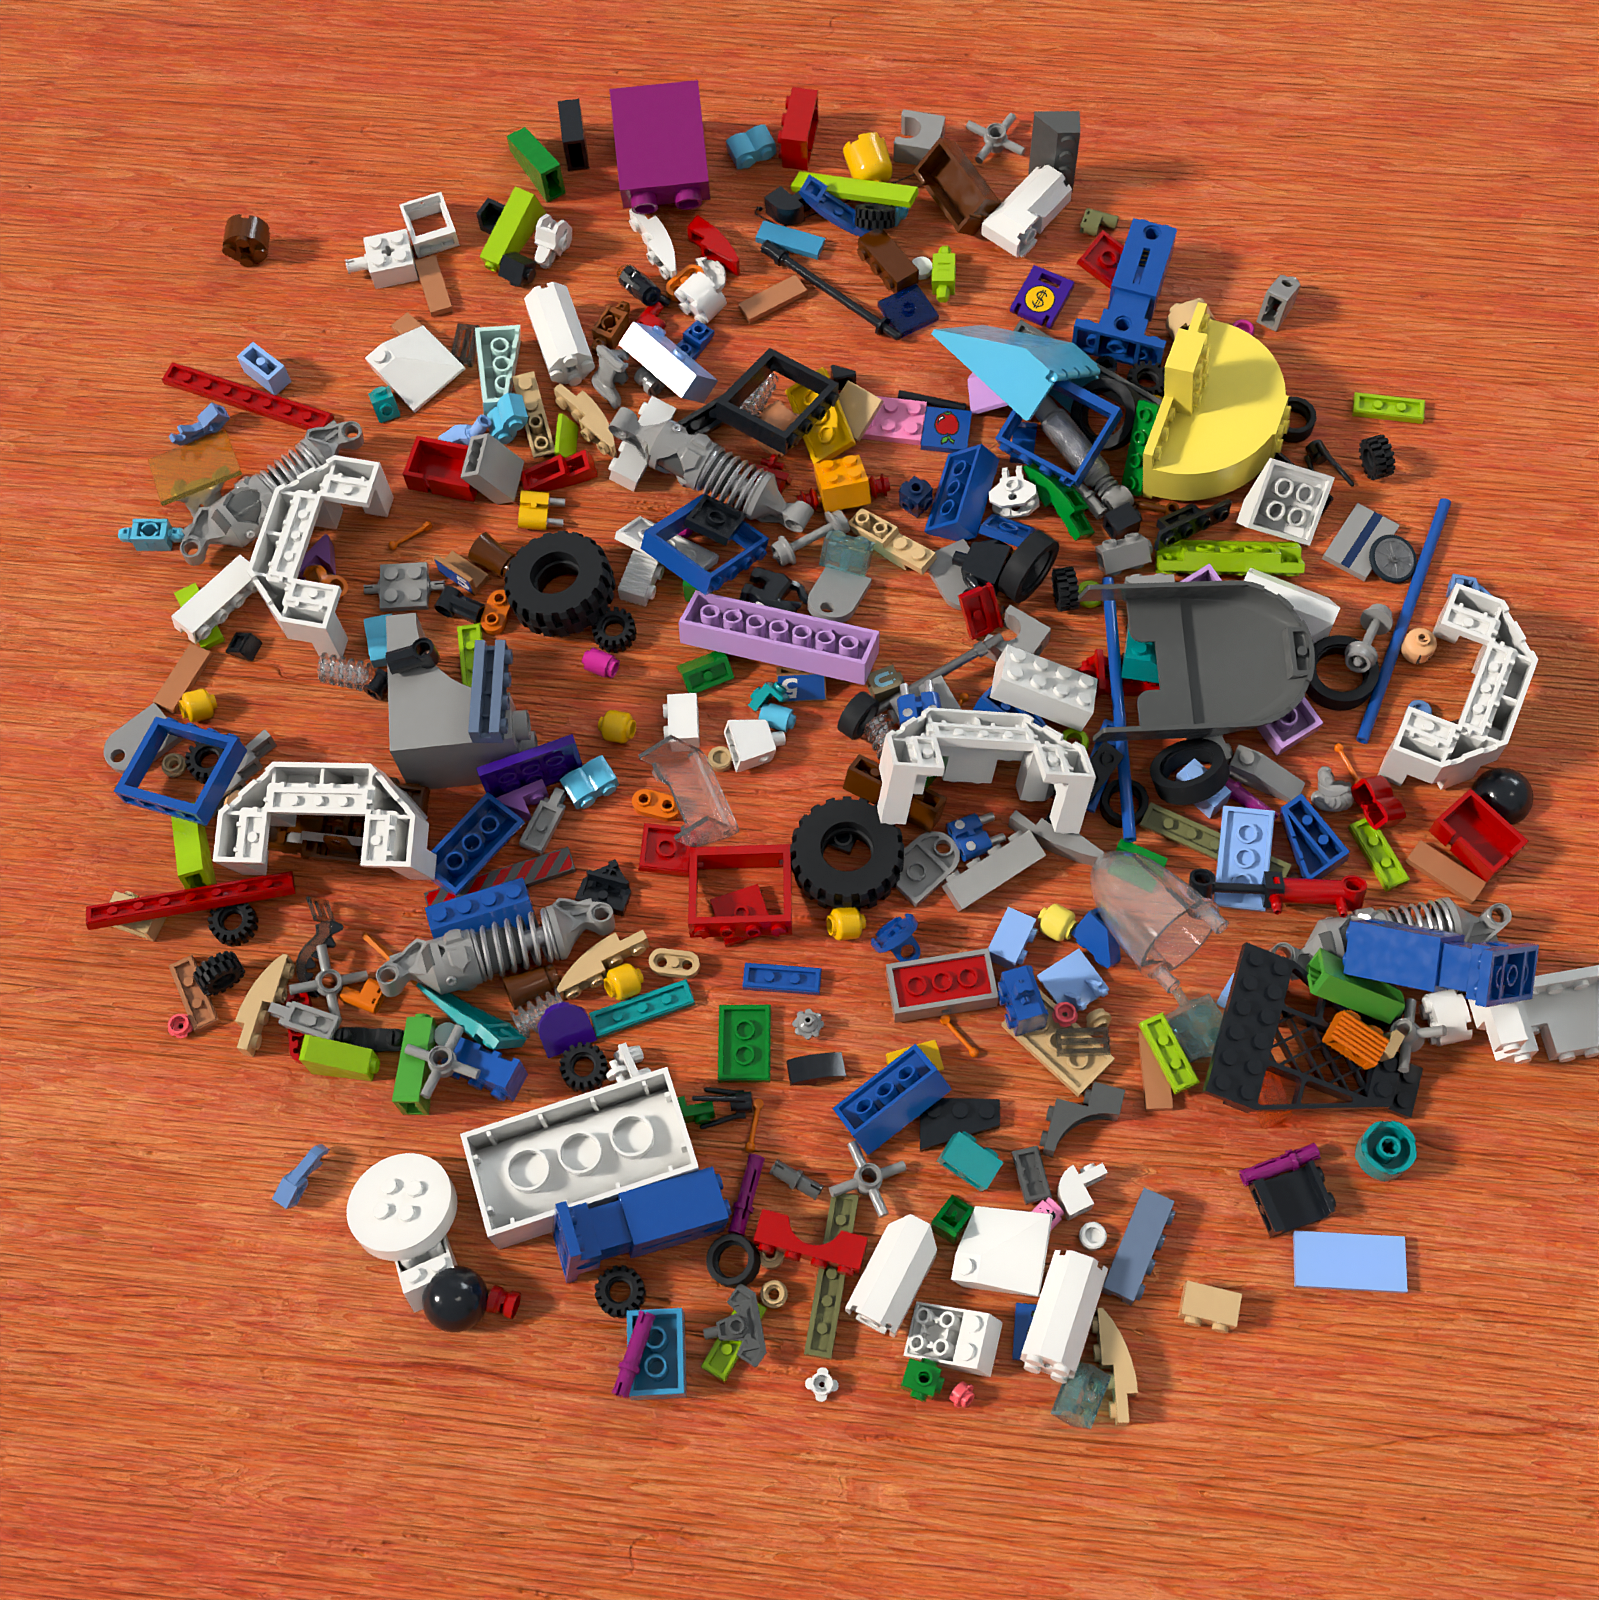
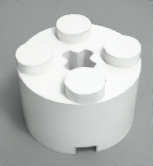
[674,272,727,325]
[1418,989,1473,1046]

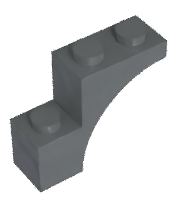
[1039,1082,1125,1158]

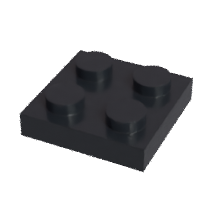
[684,494,747,546]

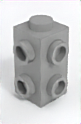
[1095,533,1153,576]

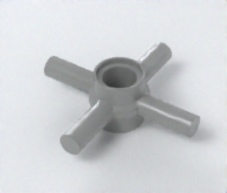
[966,113,1026,164]
[289,944,368,1017]
[1383,998,1447,1073]
[404,1025,481,1099]
[829,1141,906,1218]

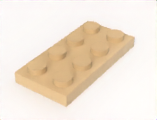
[1001,989,1115,1097]

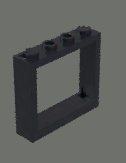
[716,348,839,455]

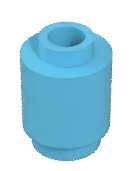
[759,703,797,733]

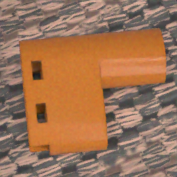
[340,978,386,1014]

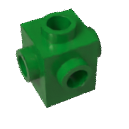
[901,1358,945,1402]

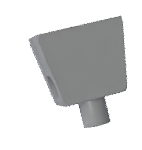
[1256,275,1301,332]

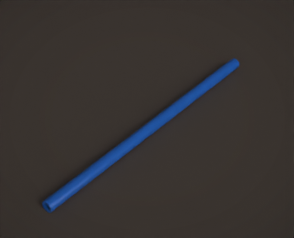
[1356,498,1451,744]
[1102,577,1136,842]

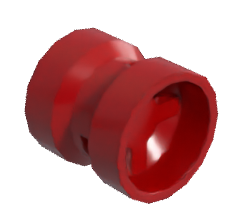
[486,1285,521,1319]

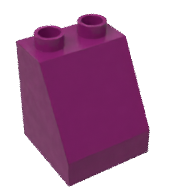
[610,80,711,214]

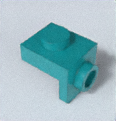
[368,386,401,423]
[748,682,790,711]

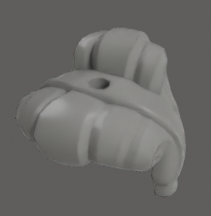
[1311,766,1354,812]

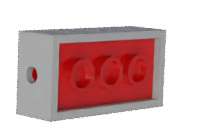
[886,948,999,1023]

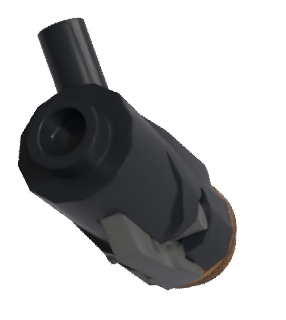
[617,264,671,307]

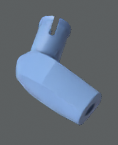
[438,415,491,446]

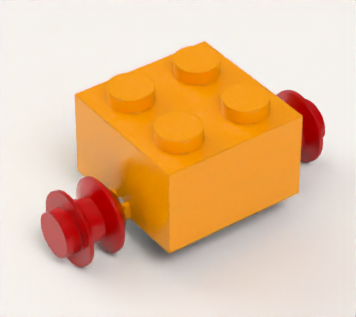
[796,455,891,512]

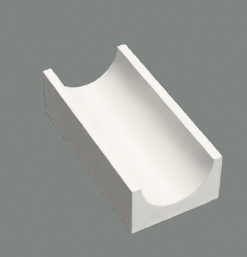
[460,1067,700,1250]

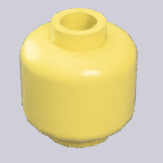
[1037,904,1078,941]

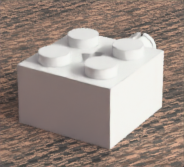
[345,229,419,289]

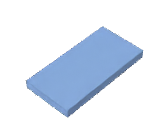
[1213,805,1275,912]
[1293,1231,1408,1293]

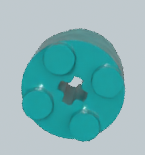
[1355,1121,1417,1182]

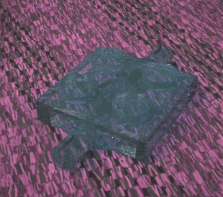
[1165,987,1223,1063]

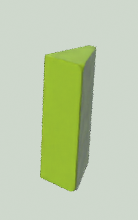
[554,413,579,458]

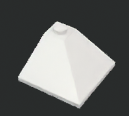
[365,326,466,413]
[1236,458,1335,546]
[951,1206,1053,1297]

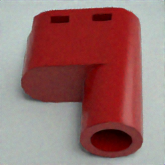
[635,302,666,330]

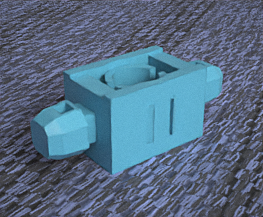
[118,519,185,551]

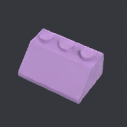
[967,372,1008,415]

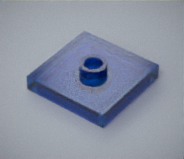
[878,283,939,338]

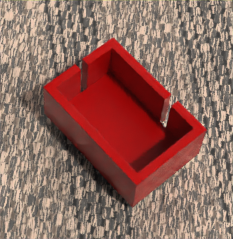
[778,87,819,171]
[402,436,478,502]
[1429,788,1529,882]

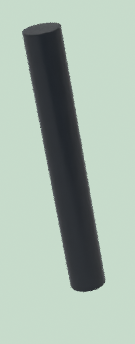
[898,390,967,410]

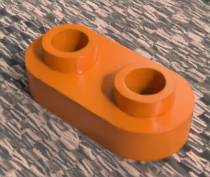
[666,264,704,301]
[481,590,512,635]
[632,789,681,822]

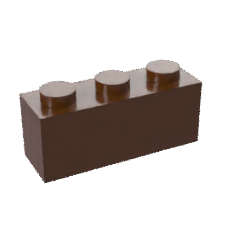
[857,229,919,296]

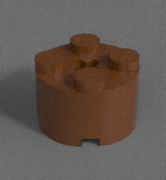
[222,214,270,267]

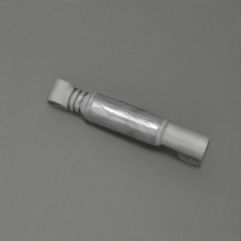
[1023,394,1134,512]

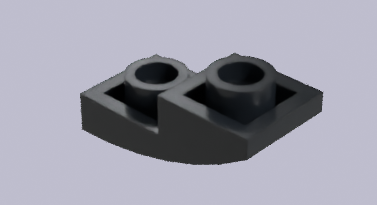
[786,1052,846,1086]

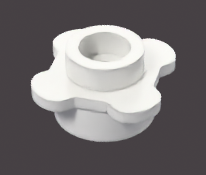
[805,1367,839,1402]

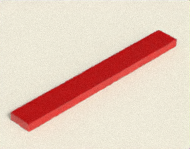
[162,362,334,430]
[86,871,296,930]

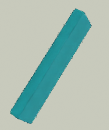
[589,979,696,1039]

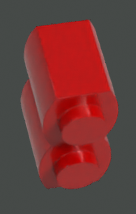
[1351,775,1406,830]

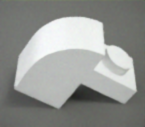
[1057,1163,1108,1221]

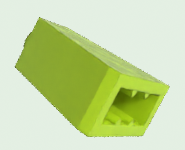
[299,1034,380,1081]

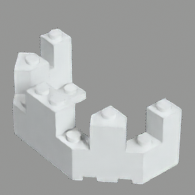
[247,455,394,660]
[1378,583,1538,790]
[877,707,1096,834]
[213,762,437,880]
[1468,965,1599,1064]

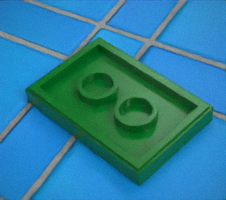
[718,1005,771,1083]

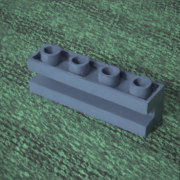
[468,640,513,743]
[1101,1188,1176,1306]

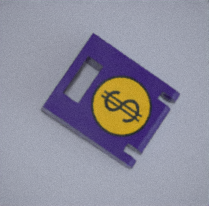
[1010,265,1074,329]

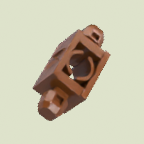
[591,301,630,354]

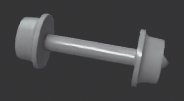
[771,510,850,566]
[1345,604,1393,673]

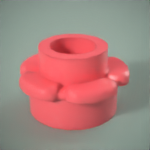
[1052,1002,1078,1027]
[168,1014,193,1039]
[949,1381,975,1408]

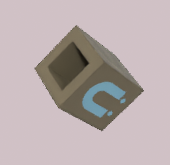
[866,665,905,703]

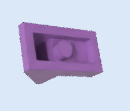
[298,534,336,580]
[496,779,549,822]

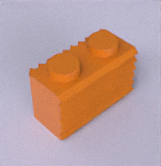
[1322,1010,1390,1070]

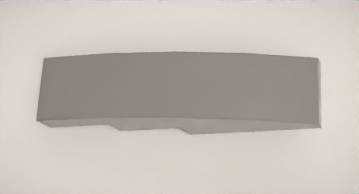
[210,729,277,820]
[1008,810,1109,868]

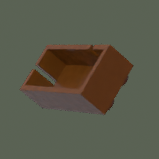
[913,137,1001,236]

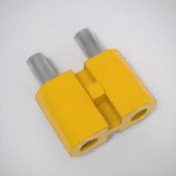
[518,490,565,531]

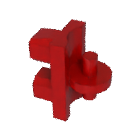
[749,454,792,495]
[1076,649,1111,699]

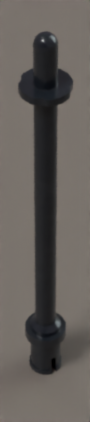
[760,240,902,341]

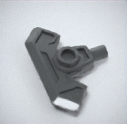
[703,1284,767,1367]

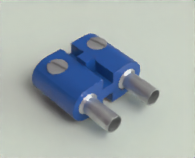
[897,680,941,727]
[946,812,1006,862]

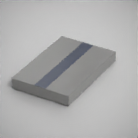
[1322,503,1400,582]

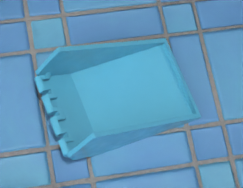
[931,325,1100,421]

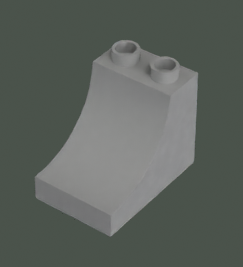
[386,613,538,789]

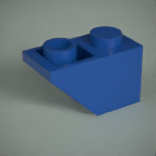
[1071,907,1121,969]

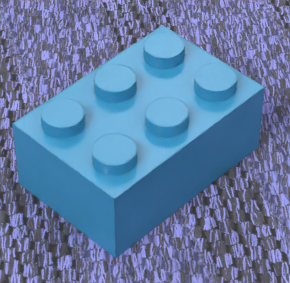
[627,1308,687,1401]

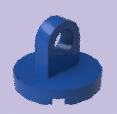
[871,913,920,962]

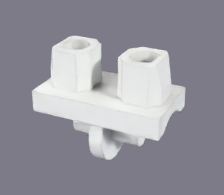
[606,1043,651,1083]

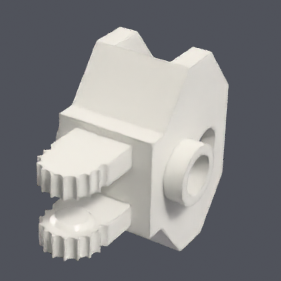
[534,214,572,269]
[989,465,1040,518]

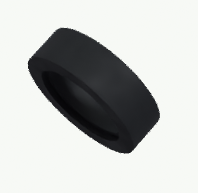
[1070,378,1141,451]
[998,530,1059,603]
[1306,635,1379,711]
[1150,738,1230,805]

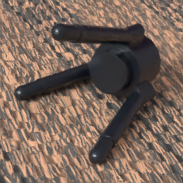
[1304,439,1355,486]
[692,1087,752,1130]

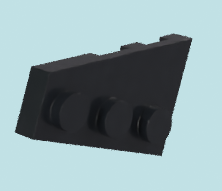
[920,1098,1000,1152]

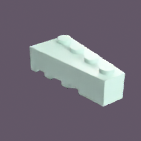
[475,325,521,416]

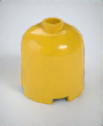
[843,132,893,183]

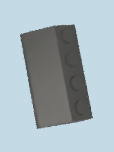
[1028,111,1080,192]

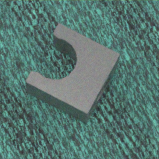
[894,109,946,165]
[984,605,1051,662]

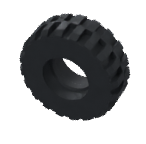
[504,531,616,637]
[790,796,904,912]

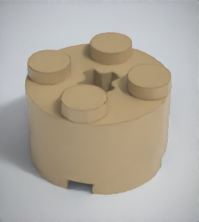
[1166,298,1216,342]

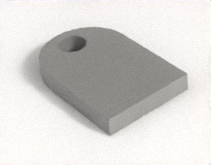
[927,539,970,610]
[807,563,872,623]
[104,703,184,774]
[895,831,960,907]

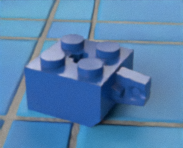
[997,965,1049,1036]

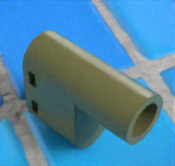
[1079,208,1119,237]

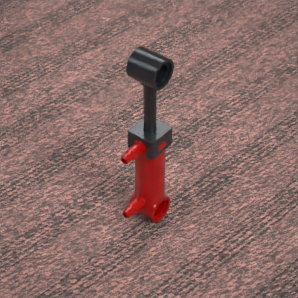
[1187,868,1367,918]

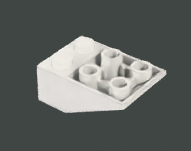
[395,1235,458,1313]
[903,1301,1003,1377]

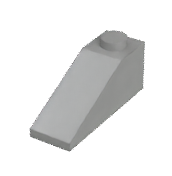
[1229,744,1305,802]

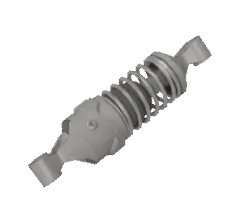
[376,898,615,997]

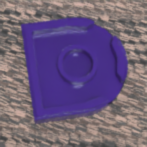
[537,1002,597,1059]

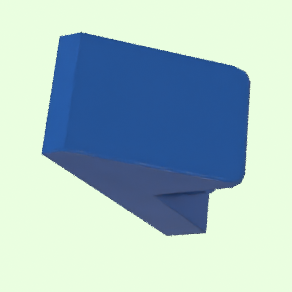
[1010,422,1037,464]

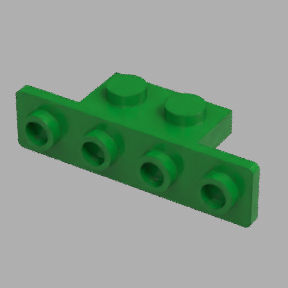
[1121,399,1160,497]

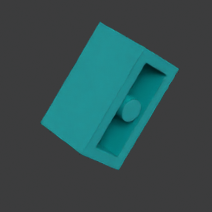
[937,1132,1003,1192]

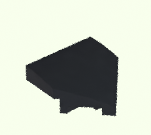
[575,859,631,916]

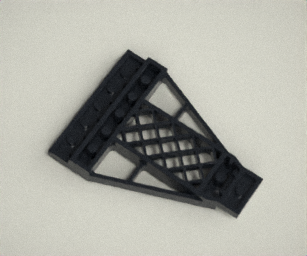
[1202,942,1423,1119]

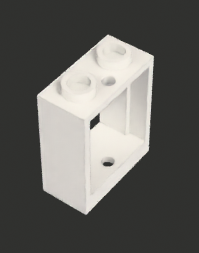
[399,192,460,258]

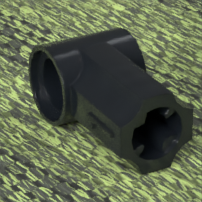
[434,586,485,624]
[385,637,440,675]

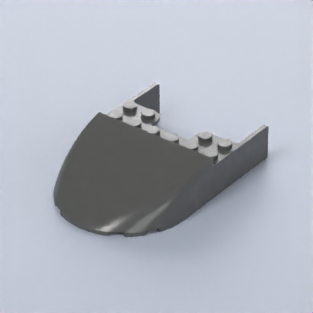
[1078,580,1315,742]

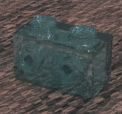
[819,530,875,577]
[1050,1362,1111,1429]

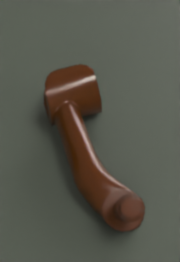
[1132,501,1180,516]

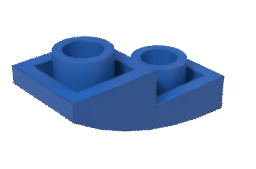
[677,320,715,360]

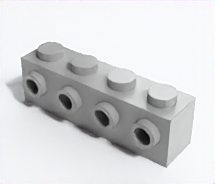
[942,830,1046,912]

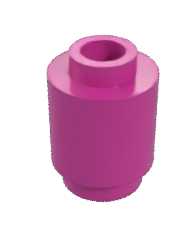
[582,647,620,678]

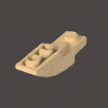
[512,371,555,459]
[554,383,617,458]
[848,508,937,575]
[557,930,650,1001]
[235,954,295,1057]
[1091,1308,1138,1426]

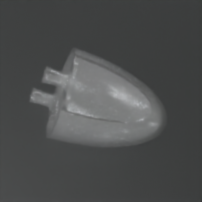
[1090,850,1229,993]

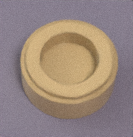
[708,746,733,772]

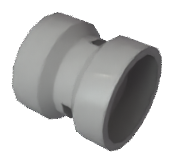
[634,366,665,397]

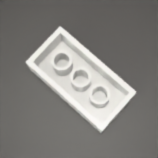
[990,644,1098,732]

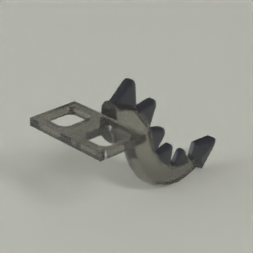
[296,896,344,998]

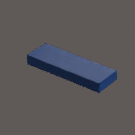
[742,963,822,995]

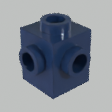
[899,475,933,518]

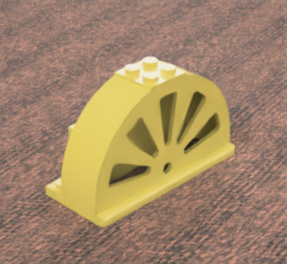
[1143,302,1291,501]

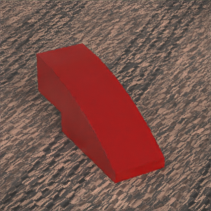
[687,215,740,276]
[521,449,598,492]

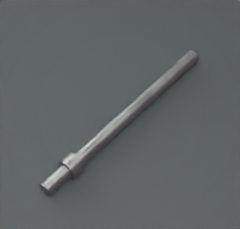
[877,633,1004,715]

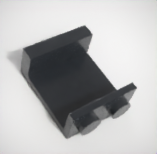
[1249,1160,1336,1238]

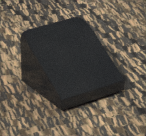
[830,365,856,390]
[226,632,262,661]

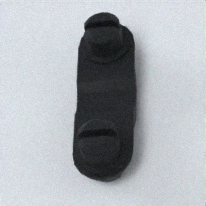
[334,1027,404,1052]

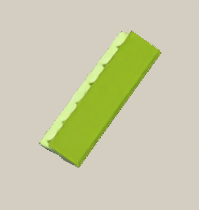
[1155,539,1305,576]

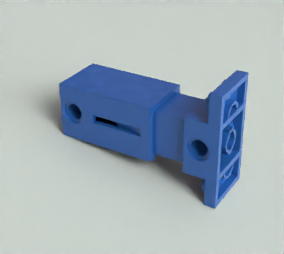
[1072,218,1177,368]
[1343,918,1539,1007]
[552,1166,731,1284]

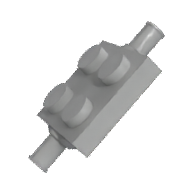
[364,562,445,612]

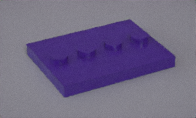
[476,734,583,798]

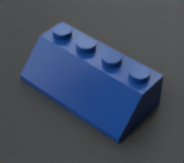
[924,444,1000,541]
[431,792,525,896]
[425,877,537,939]
[832,1044,952,1155]

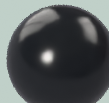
[1472,768,1533,825]
[422,1265,488,1333]

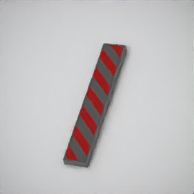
[424,847,576,907]

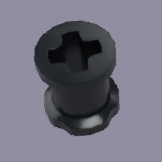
[363,669,388,701]

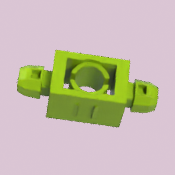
[932,246,956,303]

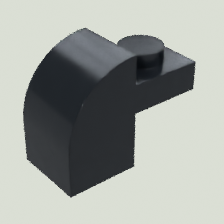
[764,186,812,225]

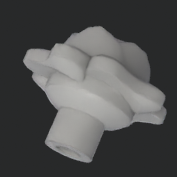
[792,1009,824,1040]

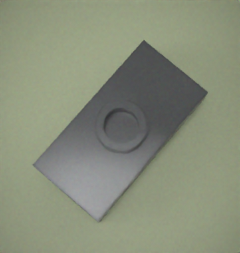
[1011,1145,1052,1205]

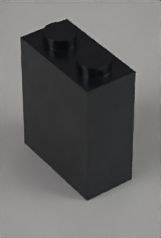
[558,99,590,172]

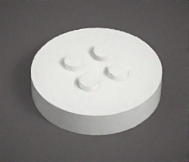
[347,1153,457,1261]

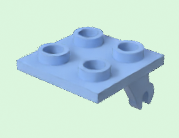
[1037,949,1109,1014]

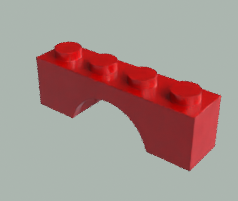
[753,1208,868,1277]

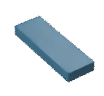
[755,220,825,260]

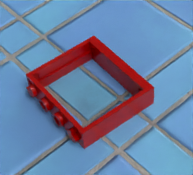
[688,844,792,939]

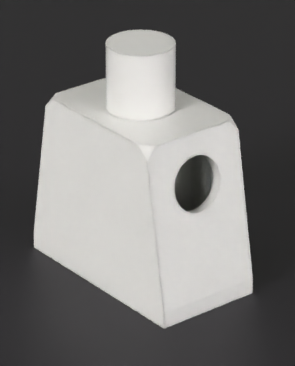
[724,720,786,773]

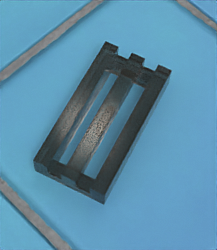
[451,323,480,367]
[1055,1027,1111,1057]

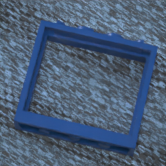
[995,380,1123,488]
[640,494,769,595]
[114,717,247,826]

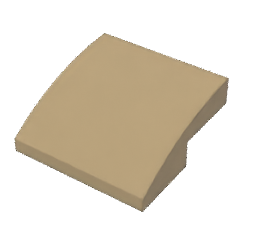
[838,381,884,442]

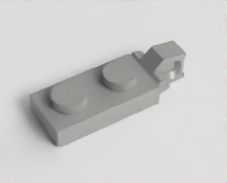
[519,787,567,855]
[268,1001,342,1040]

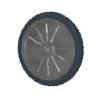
[1369,535,1417,583]

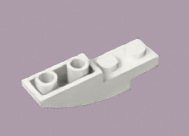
[629,209,677,280]

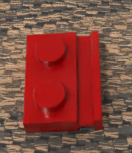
[958,582,1004,640]

